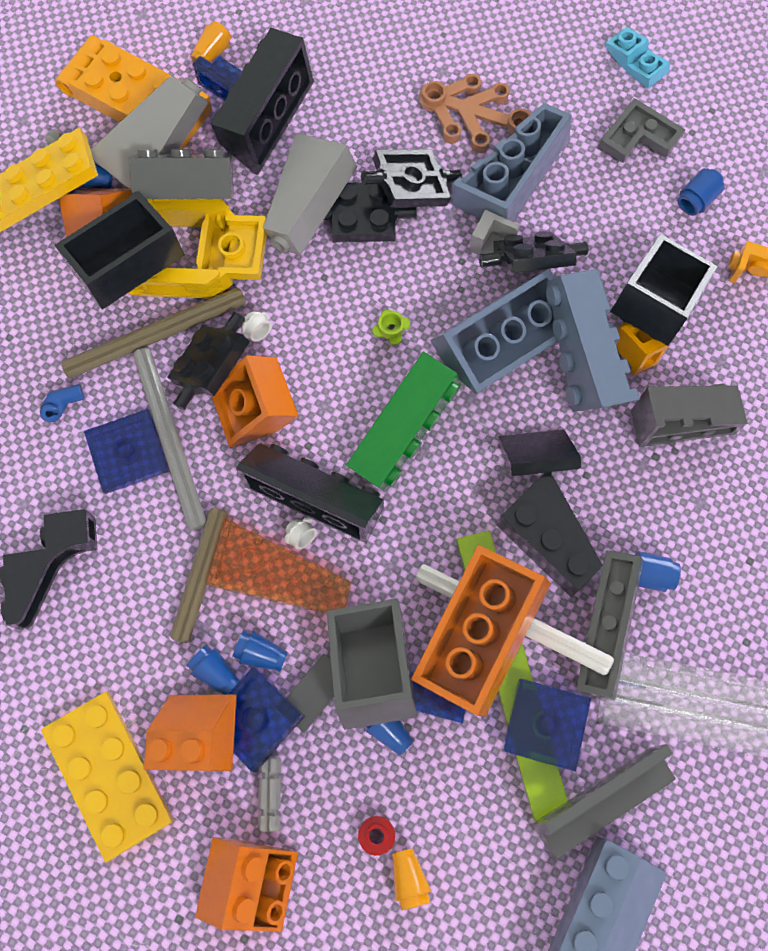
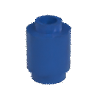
[677,168,725,216]
[635,551,681,592]

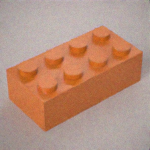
[411,545,551,717]

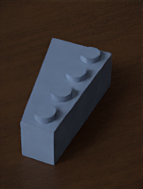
[452,103,572,222]
[546,269,640,412]

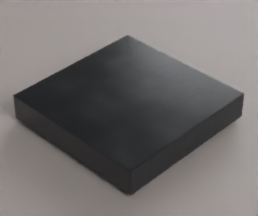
[499,429,581,476]

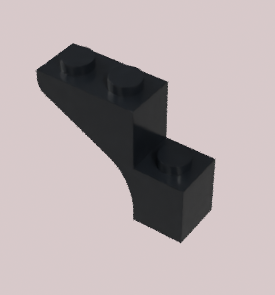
[0,509,98,630]

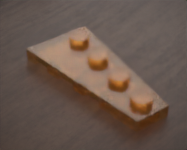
[206,518,352,614]

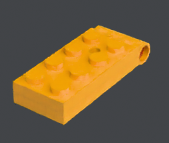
[54,35,213,149]

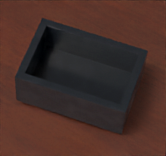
[55,191,185,310]
[610,234,718,346]

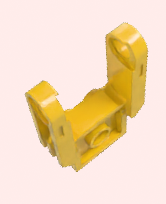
[127,199,267,299]

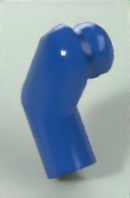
[40,384,85,422]

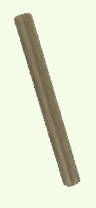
[61,288,246,378]

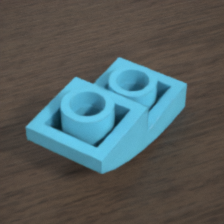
[606,27,670,89]

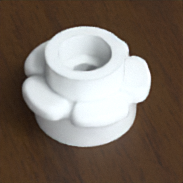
[241,311,272,341]
[285,518,317,550]

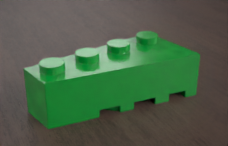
[346,351,462,490]

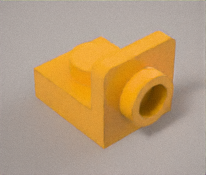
[727,240,768,283]

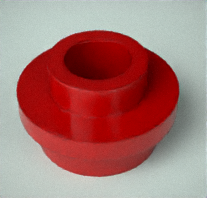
[358,816,395,856]

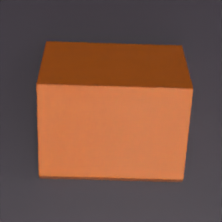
[59,188,132,237]

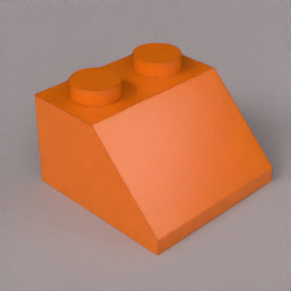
[211,355,299,447]
[143,694,236,771]

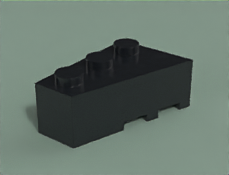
[496,472,603,597]

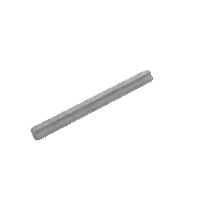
[133,348,206,531]

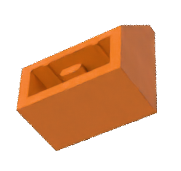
[195,837,298,932]

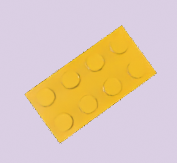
[0,127,98,232]
[40,691,175,863]

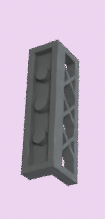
[576,550,644,701]
[533,744,676,859]

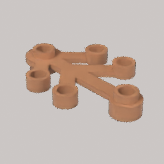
[419,73,531,153]

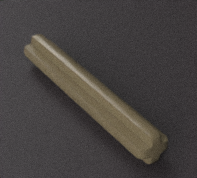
[170,508,228,643]

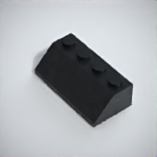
[211,27,314,175]
[236,443,384,544]

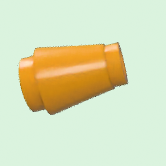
[190,21,232,69]
[392,848,432,911]

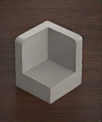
[469,210,520,255]

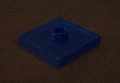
[84,409,170,494]
[228,667,305,773]
[502,678,591,772]

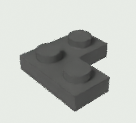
[598,98,686,163]

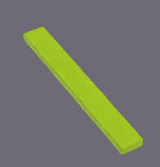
[456,530,567,821]

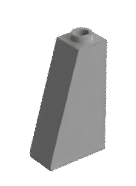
[91,75,209,189]
[263,133,358,255]

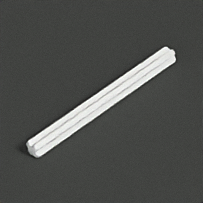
[416,565,614,675]

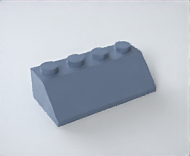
[430,269,558,394]
[548,836,667,951]

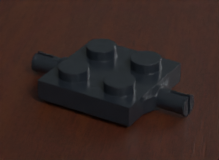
[361,149,462,208]
[324,182,417,242]
[479,231,589,273]
[167,312,250,411]

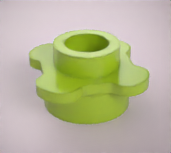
[372,309,410,345]

